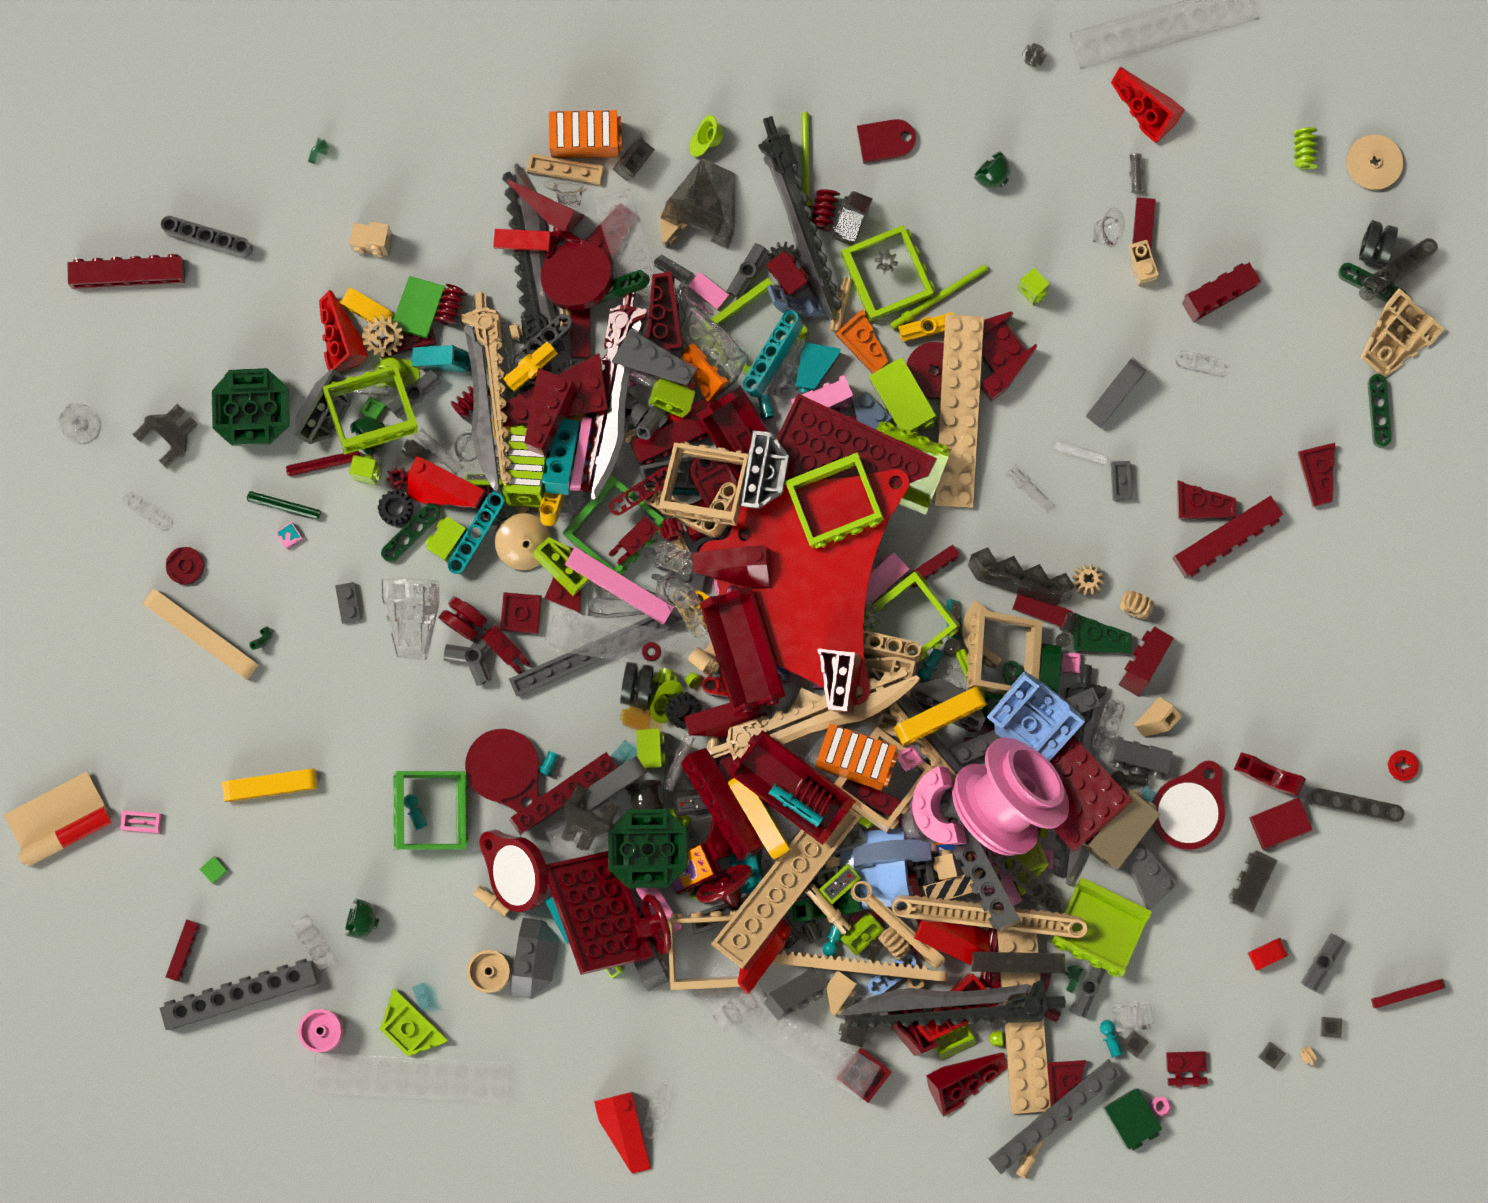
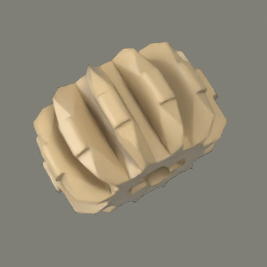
[1071,563,1104,596]
[1119,591,1154,619]
[878,927,911,960]

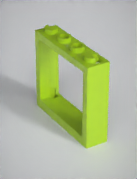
[841,225,935,323]
[707,278,809,377]
[323,365,418,455]
[785,453,884,549]
[863,571,960,662]

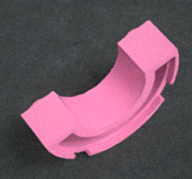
[912,766,967,845]

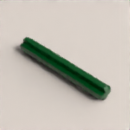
[247,491,321,520]

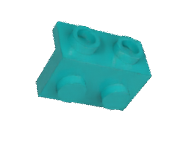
[730,852,764,894]

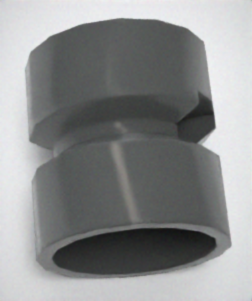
[625,393,650,428]

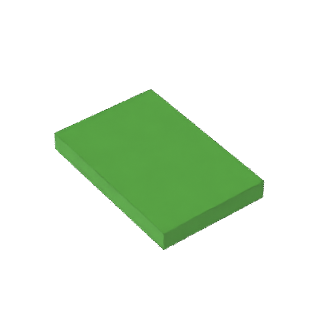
[393,276,446,339]

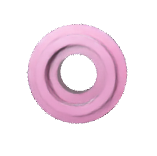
[1151,1097,1171,1116]

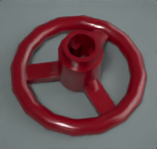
[697,864,752,907]
[632,894,672,955]

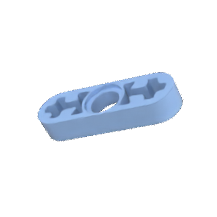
[867,954,916,995]

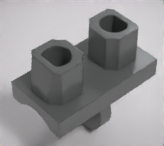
[909,851,939,886]

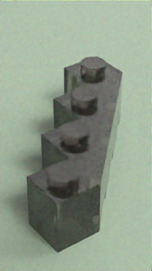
[968,547,1075,606]

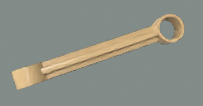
[851,881,945,969]

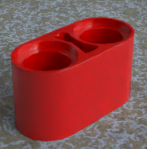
[702,676,729,698]
[1247,938,1289,971]

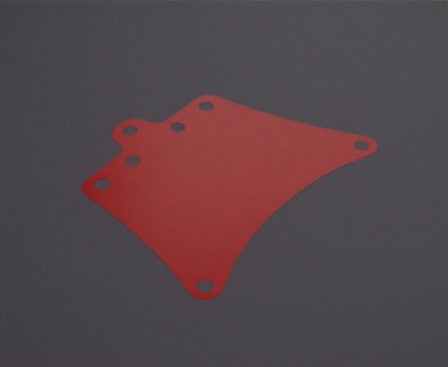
[699,469,909,705]

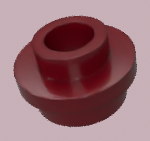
[642,642,661,662]

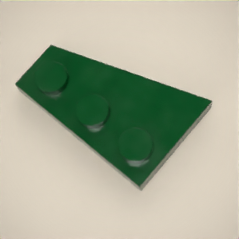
[1073,613,1132,654]

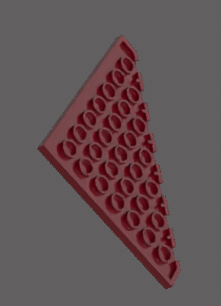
[738,393,937,540]

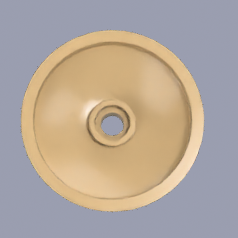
[495,513,552,570]

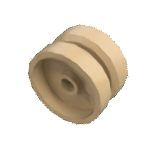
[467,950,512,993]

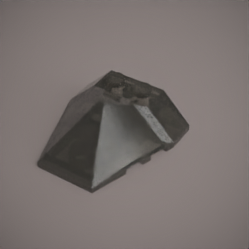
[661,158,735,249]

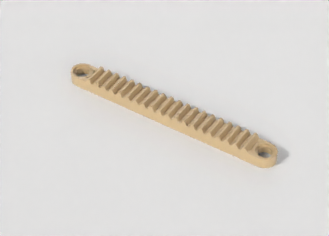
[892,895,1087,938]
[771,951,948,982]

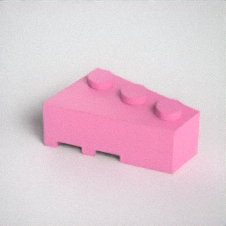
[791,375,853,411]

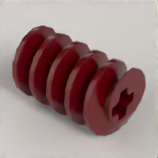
[812,189,840,232]
[434,283,467,326]
[450,386,491,420]
[794,774,837,816]

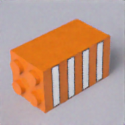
[549,110,623,159]
[815,723,899,791]

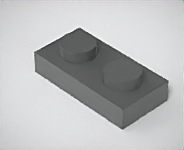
[1110,461,1132,500]
[335,582,361,624]

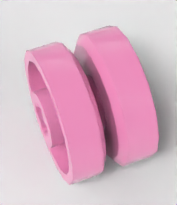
[298,1009,345,1053]

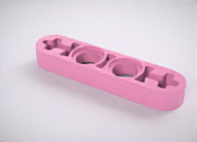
[570,417,592,492]

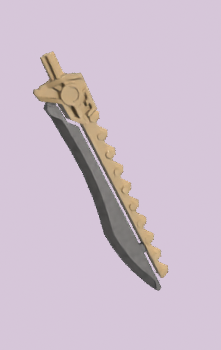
[460,292,512,493]
[868,668,963,790]

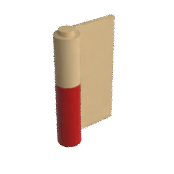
[4,771,113,866]

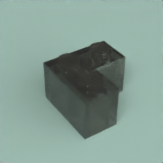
[832,190,873,246]

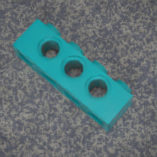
[542,419,580,495]

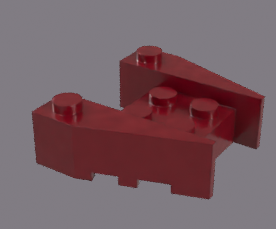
[980,311,1037,402]

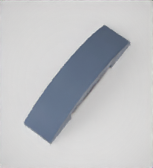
[767,285,826,318]
[853,839,932,868]

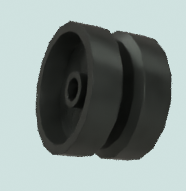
[1359,220,1398,267]
[620,662,654,708]

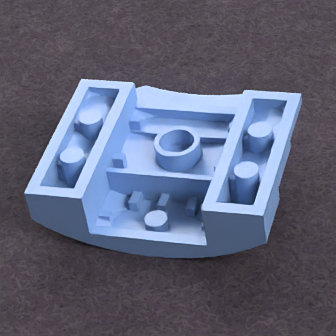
[987,671,1085,761]
[840,828,913,910]

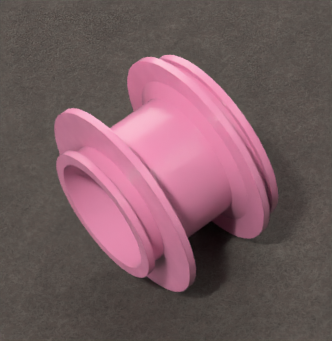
[952,738,1069,856]

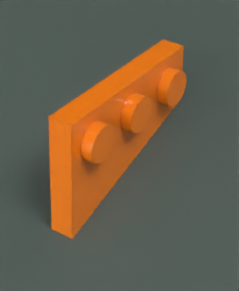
[835,309,889,374]
[681,343,728,402]

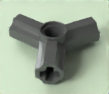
[444,628,492,686]

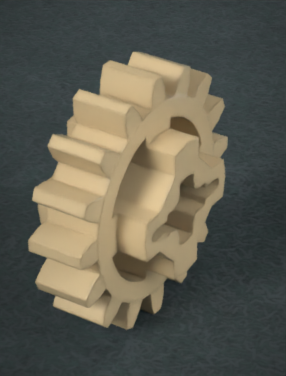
[362,315,403,357]

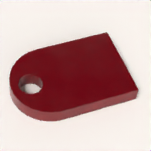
[857,119,916,163]
[690,458,738,508]

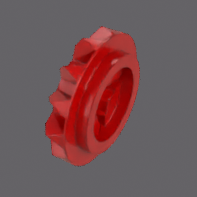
[1387,750,1419,781]

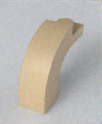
[961,600,1002,668]

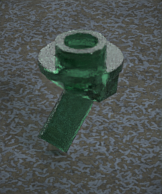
[308,137,329,164]
[1064,965,1083,993]

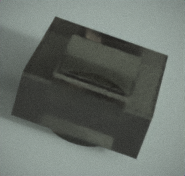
[1320,1017,1342,1038]
[1121,1030,1149,1058]
[1258,1042,1286,1069]

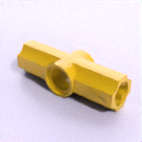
[898,312,954,343]
[503,342,558,391]

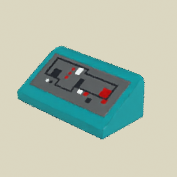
[946,599,962,640]

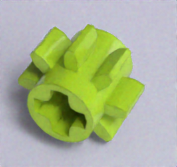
[654,668,677,688]

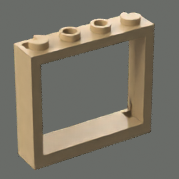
[659,442,749,526]
[965,610,1043,695]
[834,727,933,833]
[667,910,740,990]

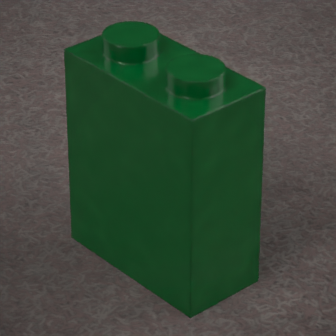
[1102,1088,1162,1151]

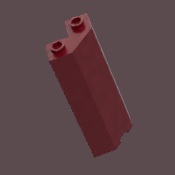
[696,386,769,481]
[700,586,786,714]
[730,730,856,845]

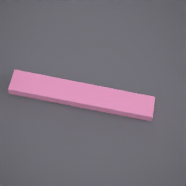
[564,547,674,624]

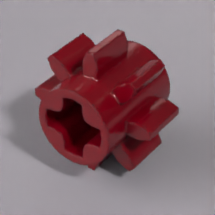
[386,466,408,491]
[659,518,684,542]

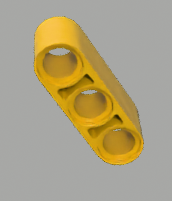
[340,287,395,331]

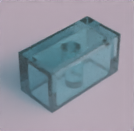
[610,740,634,767]
[1140,785,1156,802]
[412,983,433,1010]

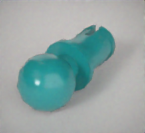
[917,649,944,682]
[404,794,427,831]
[823,924,844,957]
[1099,1020,1123,1058]

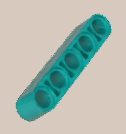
[743,310,804,398]
[448,491,506,574]

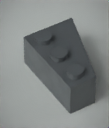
[1109,736,1173,778]
[1125,841,1178,910]

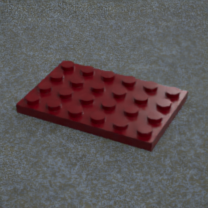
[1049,735,1133,853]
[546,851,654,975]

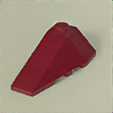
[507,179,584,234]
[692,545,770,588]
[684,703,766,738]
[926,1052,1007,1117]

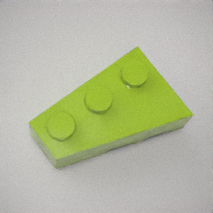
[533,537,590,596]

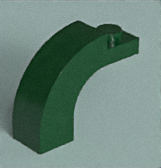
[1039,644,1062,694]
[791,892,863,922]

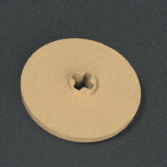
[1346,135,1403,190]

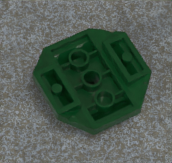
[212,368,290,446]
[608,809,687,889]

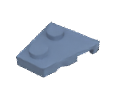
[852,392,892,429]

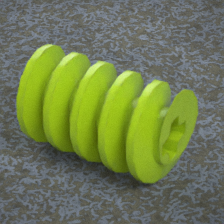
[1293,127,1318,169]

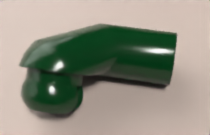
[249,626,273,650]

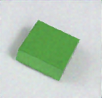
[360,396,386,421]
[200,856,227,884]

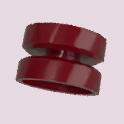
[438,596,488,642]

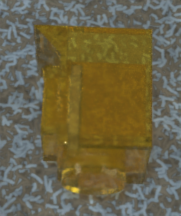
[620,706,650,730]

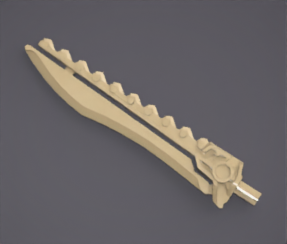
[710,667,920,760]

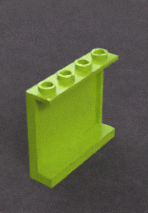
[876,421,952,515]
[1050,877,1152,977]

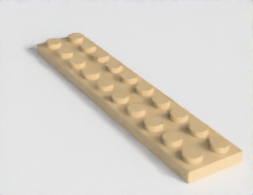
[935,315,984,508]
[711,808,862,969]
[997,929,1050,1114]

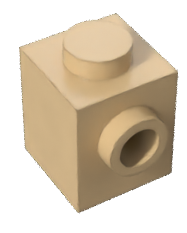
[934,849,964,880]

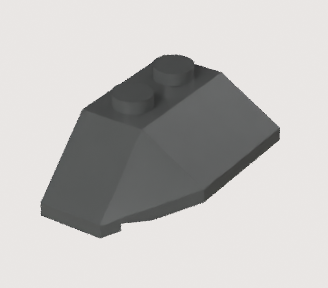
[294,369,351,444]
[739,430,790,509]
[910,679,985,732]
[511,918,558,998]

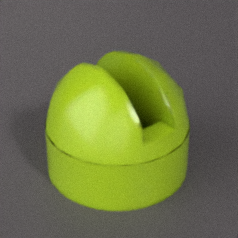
[685,672,702,689]
[989,1031,1003,1047]

